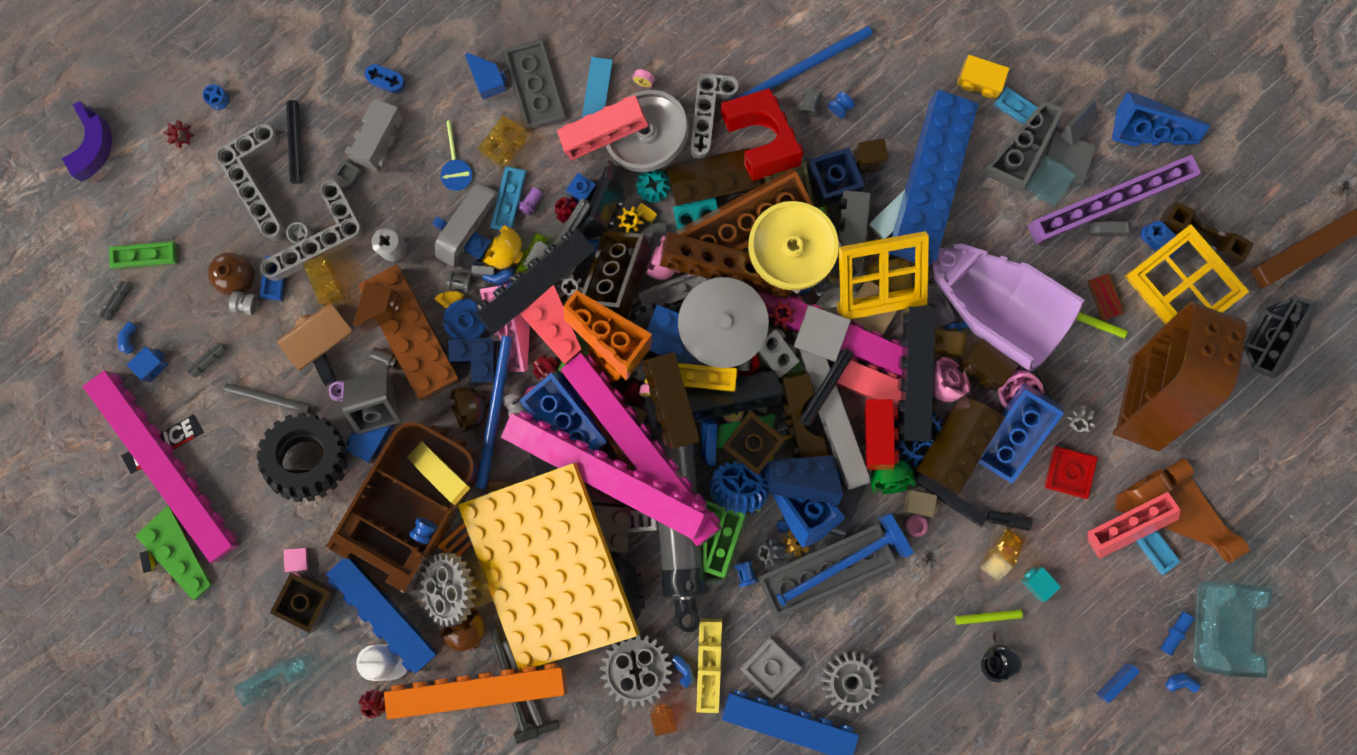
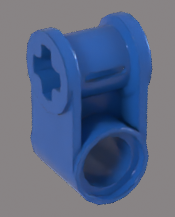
[1140,221,1185,261]

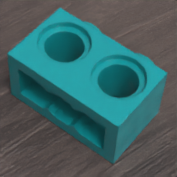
[673,198,718,230]

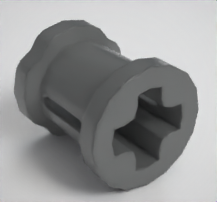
[799,89,822,117]
[446,270,472,293]

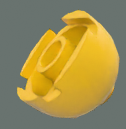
[483,225,523,269]

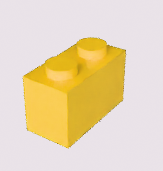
[956,55,1009,98]

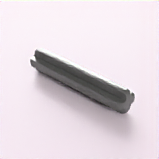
[554,199,591,245]

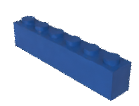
[326,558,439,674]
[721,689,859,755]

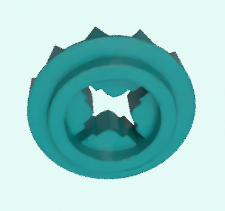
[636,170,670,203]

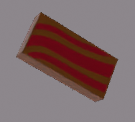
[1087,273,1124,321]

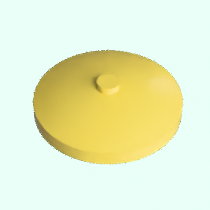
[748,201,839,290]

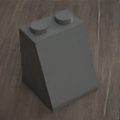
[342,368,401,435]

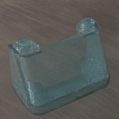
[1193,581,1272,678]

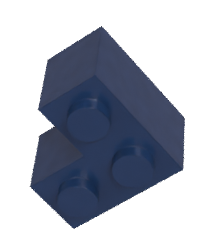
[448,338,497,385]

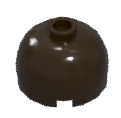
[450,387,489,432]

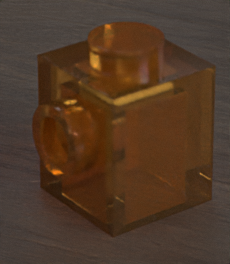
[650,703,677,737]

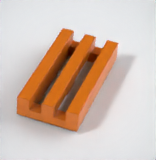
[438,523,472,556]

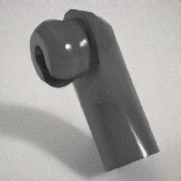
[639,222,667,245]

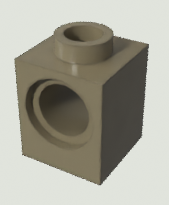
[903,490,939,517]

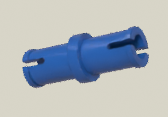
[1159,611,1195,656]

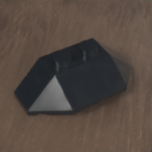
[578,160,626,240]
[1244,295,1317,379]
[610,552,645,621]

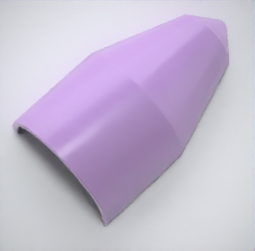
[932,243,1085,371]

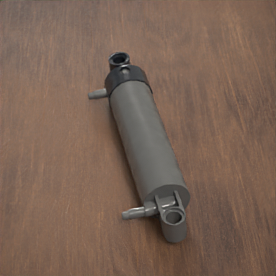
[651,420,724,633]

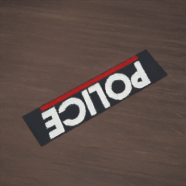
[121,414,204,474]

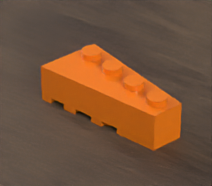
[563,290,652,381]

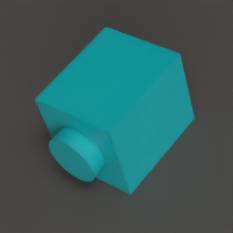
[1021,566,1061,602]

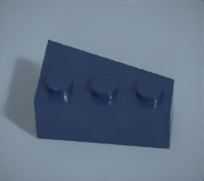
[764,455,843,507]

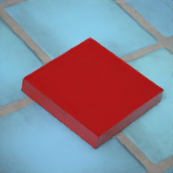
[1044,446,1098,499]

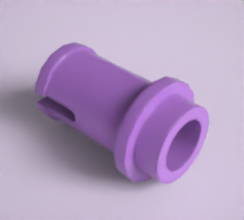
[519,187,544,216]

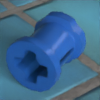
[734,560,759,587]

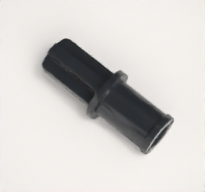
[987,510,1032,531]

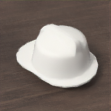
[356,644,407,681]

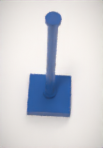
[776,513,914,607]

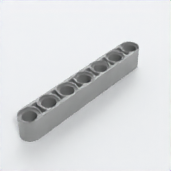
[797,348,870,490]

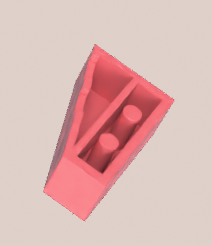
[520,285,583,365]

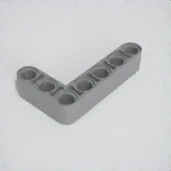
[216,124,286,241]
[260,181,364,281]

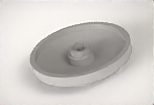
[606,90,689,172]
[678,277,769,368]

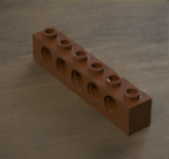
[659,232,791,299]

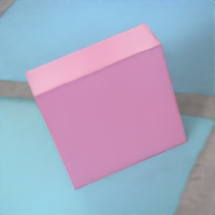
[284,548,309,572]

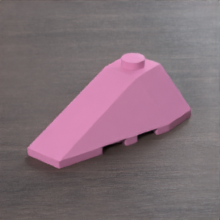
[480,284,531,372]

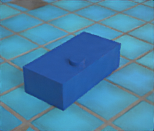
[978,382,1064,484]

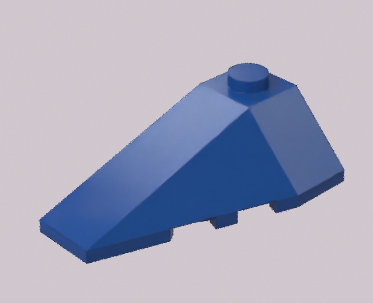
[1112,91,1210,146]
[519,371,608,451]
[761,458,845,548]

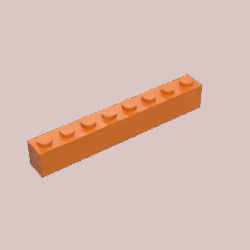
[384,663,568,720]

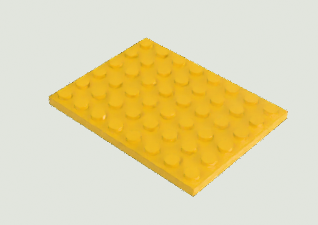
[458,462,640,671]

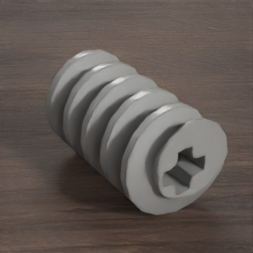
[371,228,408,262]

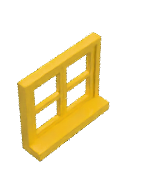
[1124,224,1249,325]
[836,231,929,320]

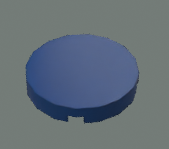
[443,299,485,339]

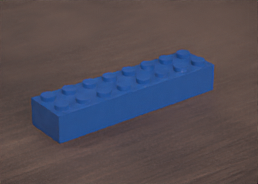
[888,89,979,266]

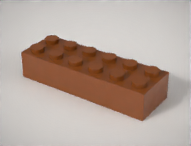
[676,169,813,251]
[358,264,462,402]

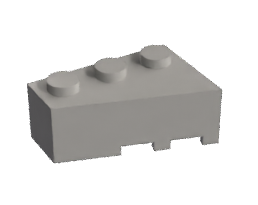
[345,99,403,172]

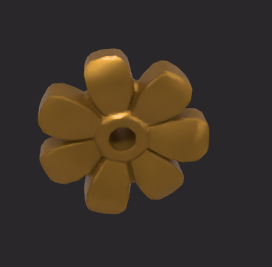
[782,530,810,557]

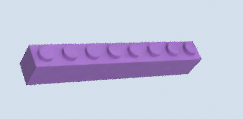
[1027,155,1201,245]

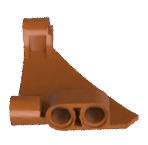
[1114,458,1250,564]

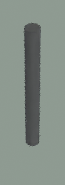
[224,383,311,414]
[502,641,544,726]

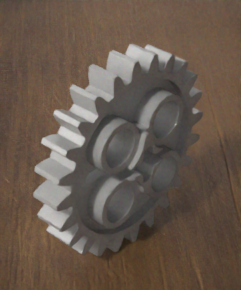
[420,552,476,627]
[600,634,672,708]

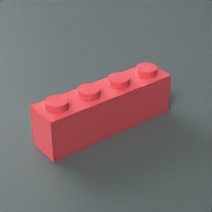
[557,95,649,161]
[836,357,901,406]
[1088,492,1181,559]

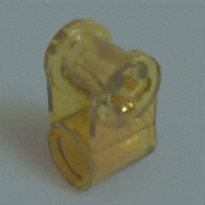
[934,330,967,356]

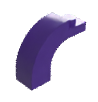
[62,101,112,182]

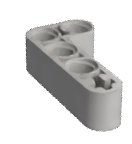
[691,74,739,160]
[435,182,498,268]

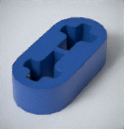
[364,64,405,94]

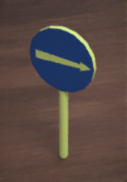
[440,120,473,191]

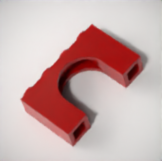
[721,88,804,181]

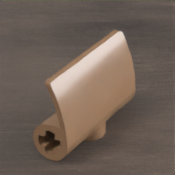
[276,302,353,371]

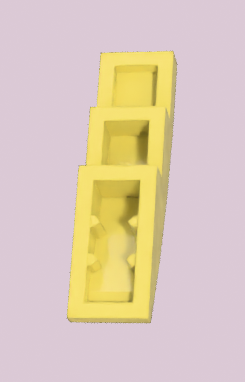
[407,441,470,505]
[696,618,722,713]

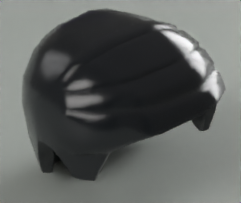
[981,645,1021,683]

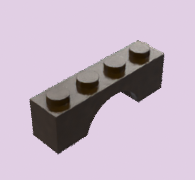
[1160,201,1254,267]
[780,370,828,458]

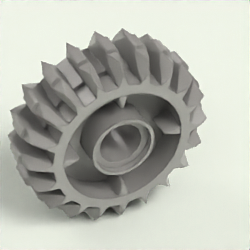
[821,651,882,713]

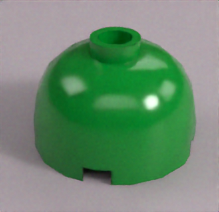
[870,459,916,495]

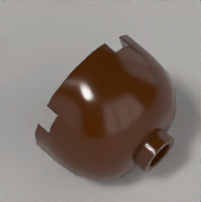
[208,252,254,296]
[440,608,486,651]

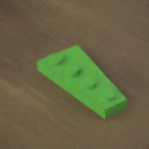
[135,506,213,600]

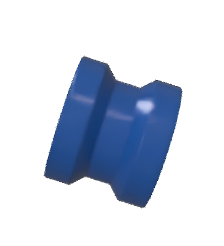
[202,84,230,110]
[828,91,855,119]
[409,517,438,544]

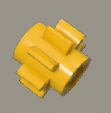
[617,206,644,233]

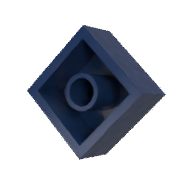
[807,147,865,207]

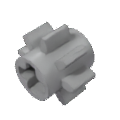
[556,274,583,301]
[1067,405,1097,432]

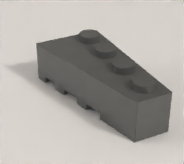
[983,100,1064,192]
[836,190,870,290]

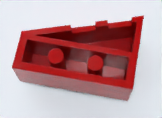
[864,399,899,470]

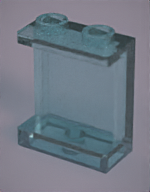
[233,656,305,707]

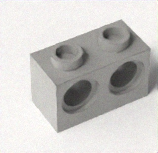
[757,325,800,378]

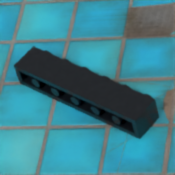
[473,229,595,335]
[896,306,936,442]
[645,370,783,431]

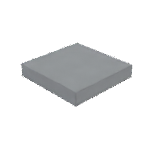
[793,305,850,362]
[739,636,802,700]

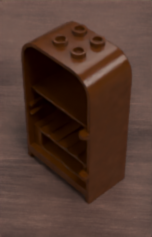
[1112,301,1247,451]
[325,422,480,593]

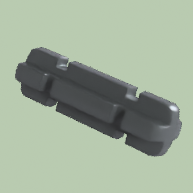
[99,280,132,321]
[187,342,227,377]

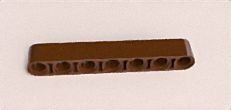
[1249,208,1357,289]

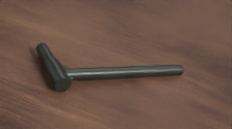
[489,627,560,744]

